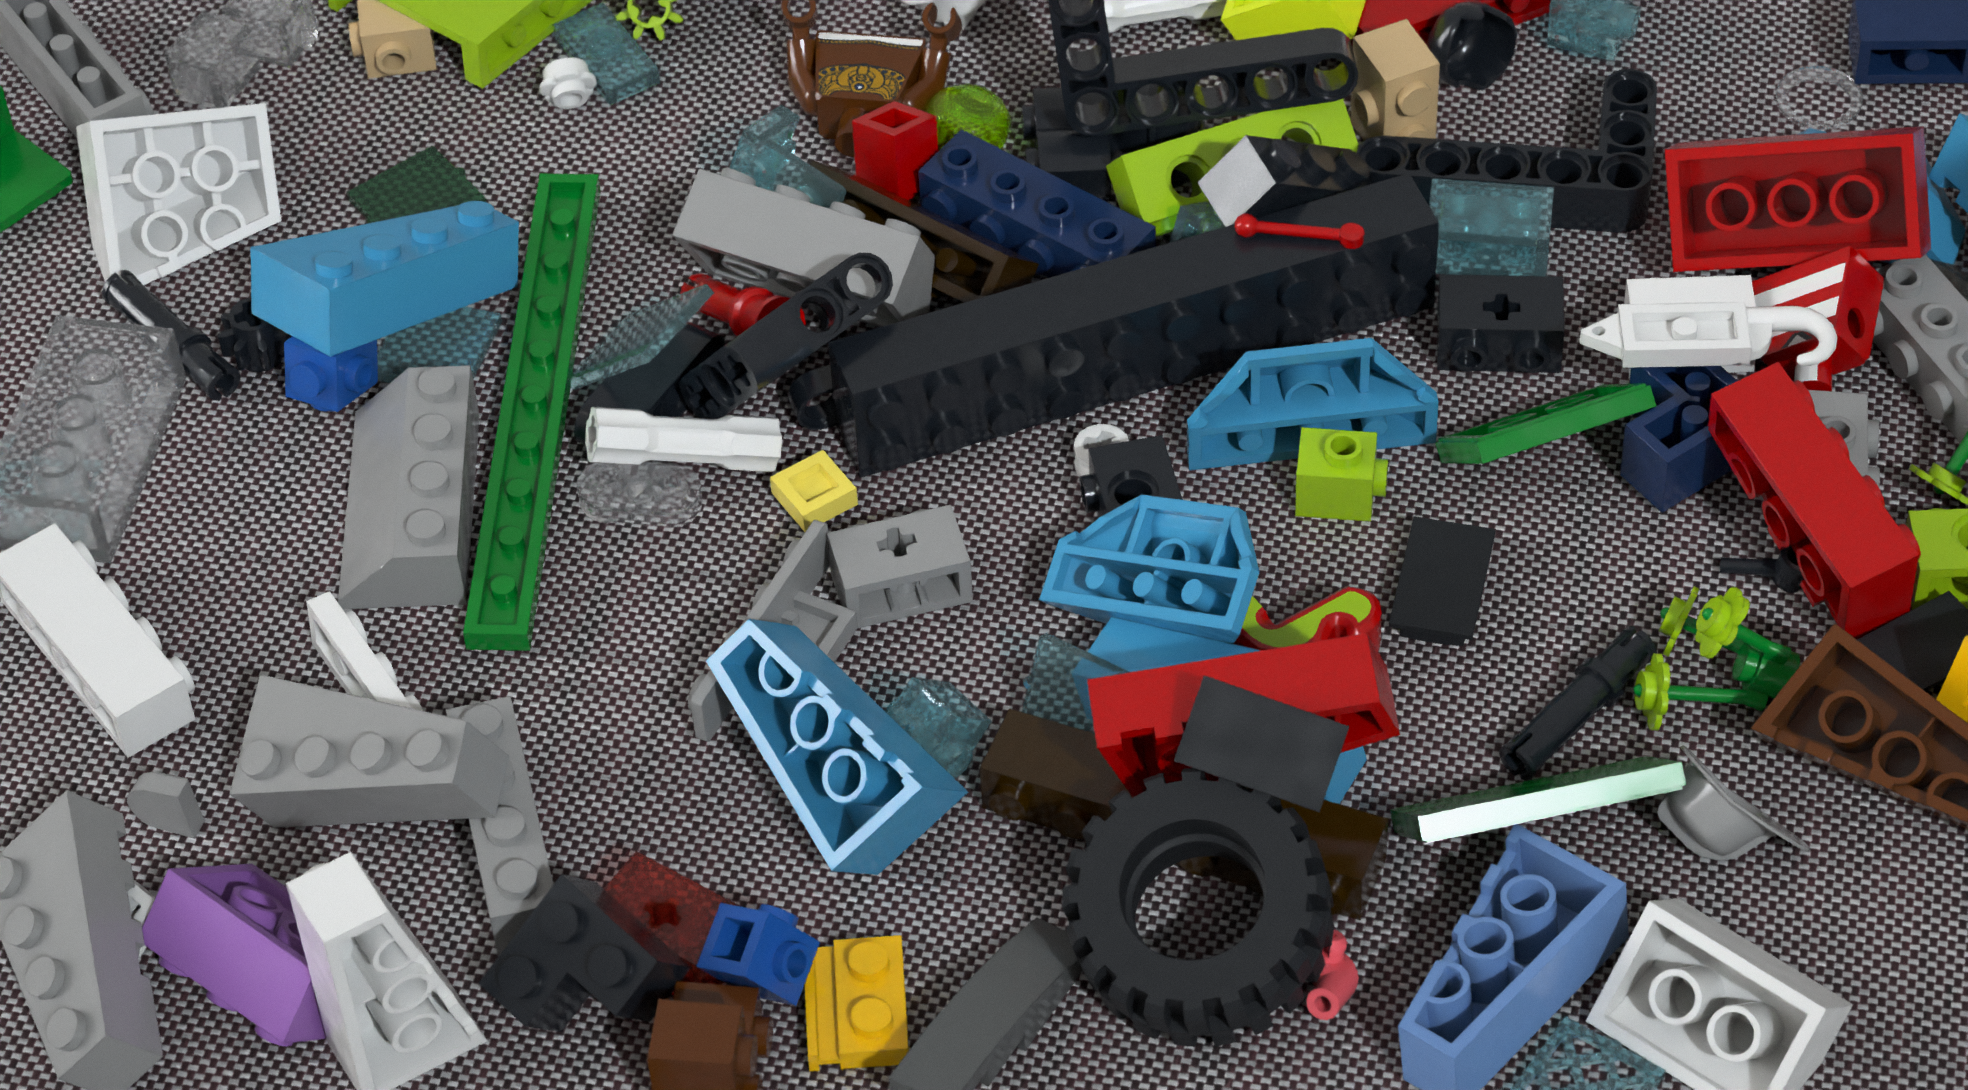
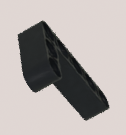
[1048,0,1358,136]
[1356,68,1657,233]

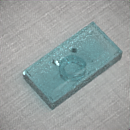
[553,3,660,105]

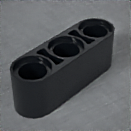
[574,313,726,467]

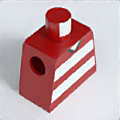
[1752,246,1884,391]

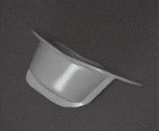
[1657,745,1811,861]

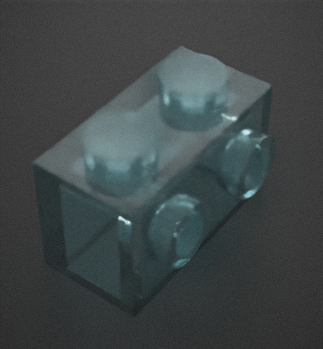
[1429,178,1554,276]

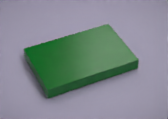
[1435,383,1657,464]

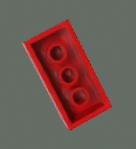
[1665,126,1931,272]

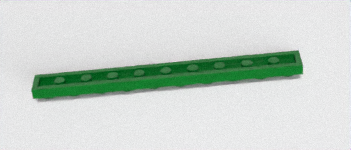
[463,173,601,651]

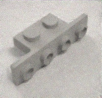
[688,519,858,742]

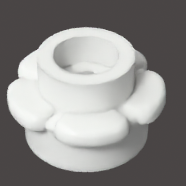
[539,58,597,109]

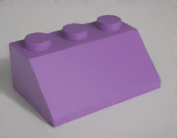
[142,864,326,1046]

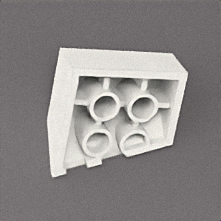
[76,103,281,285]

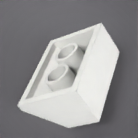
[1586,898,1853,1090]

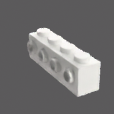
[0,523,195,758]

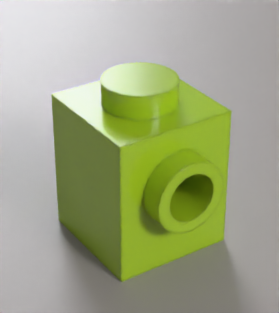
[1295,427,1388,522]

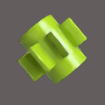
[615,0,684,40]

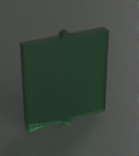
[347,145,487,223]

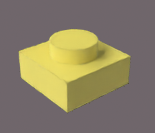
[770,450,858,532]

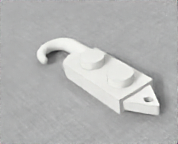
[1579,302,1838,368]

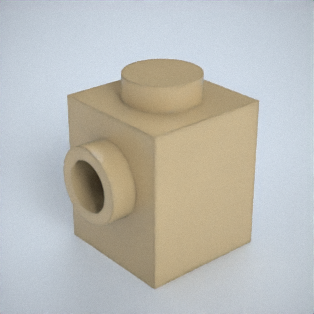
[348,0,437,79]

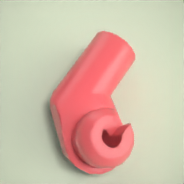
[1306,930,1359,1020]

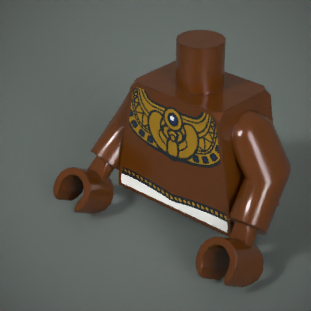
[781,0,962,158]

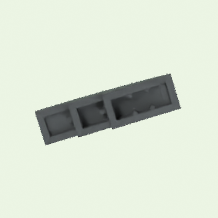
[889,917,1083,1090]

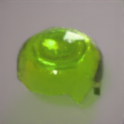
[924,83,1012,151]

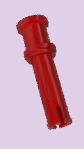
[680,273,806,336]

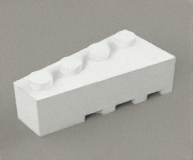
[286,852,488,1090]

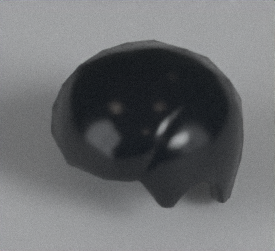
[1427,1,1518,90]

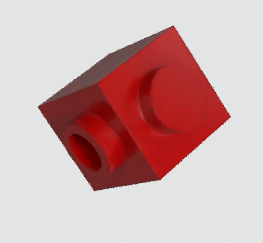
[852,101,938,200]

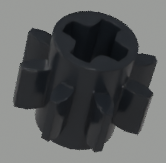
[217,298,292,372]

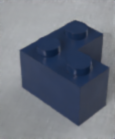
[1620,366,1737,513]

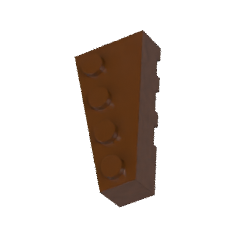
[1750,623,1968,830]

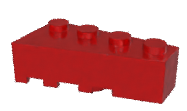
[1708,362,1921,640]
[1087,633,1400,797]

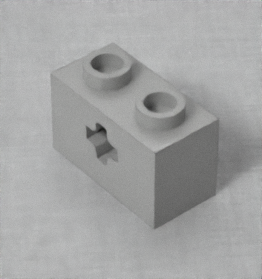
[827,505,973,629]

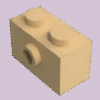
[1351,19,1440,141]

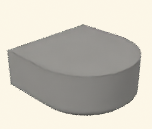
[127,772,205,839]

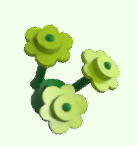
[1633,586,1800,731]

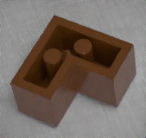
[647,981,773,1090]

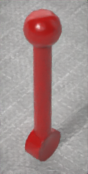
[1234,213,1364,249]

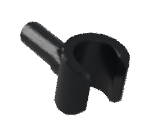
[1720,546,1805,593]

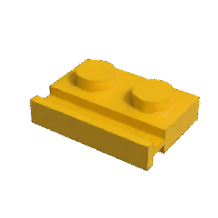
[805,935,909,1071]

